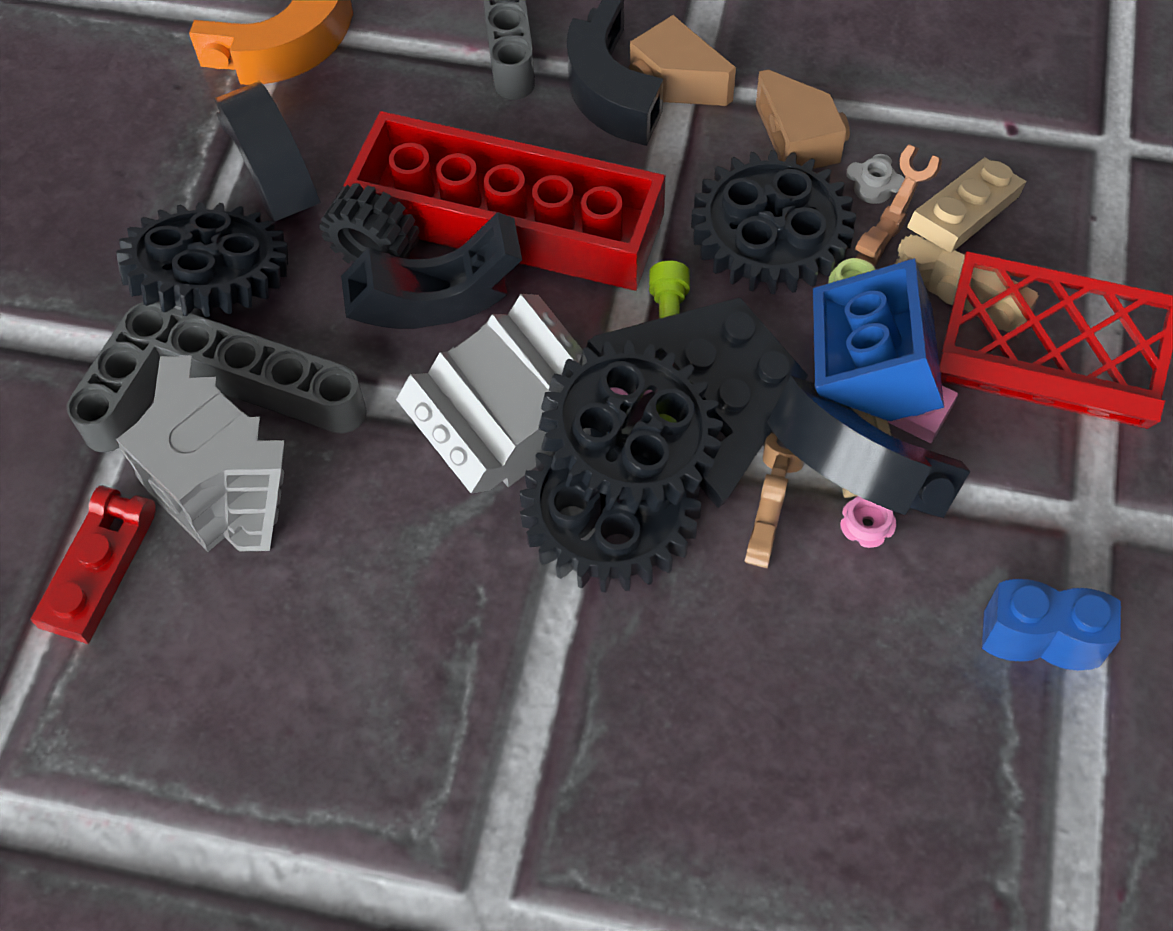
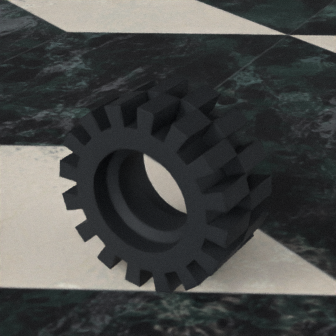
[319,183,420,264]

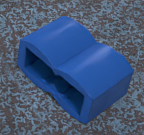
[982,579,1121,671]

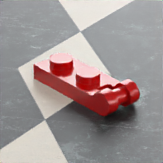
[30,485,156,644]

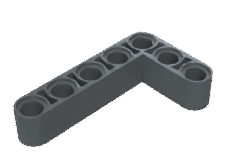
[483,0,535,100]
[67,302,367,452]

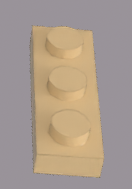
[907,157,1027,253]

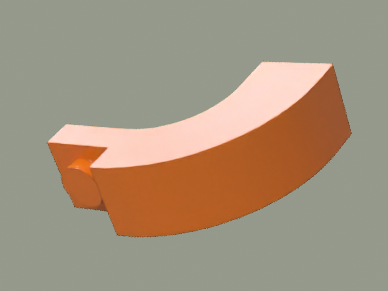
[189,0,353,85]

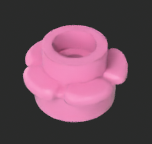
[840,496,896,548]

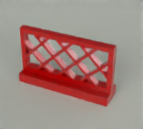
[939,251,1173,429]

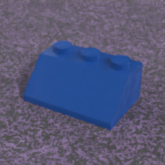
[813,258,944,422]

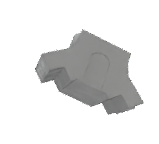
[396,294,583,493]
[116,355,284,552]

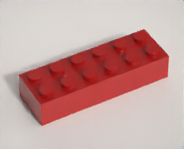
[343,111,666,291]

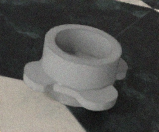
[846,154,905,204]

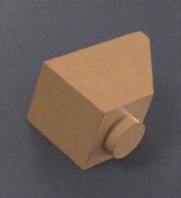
[629,15,736,106]
[756,69,850,169]

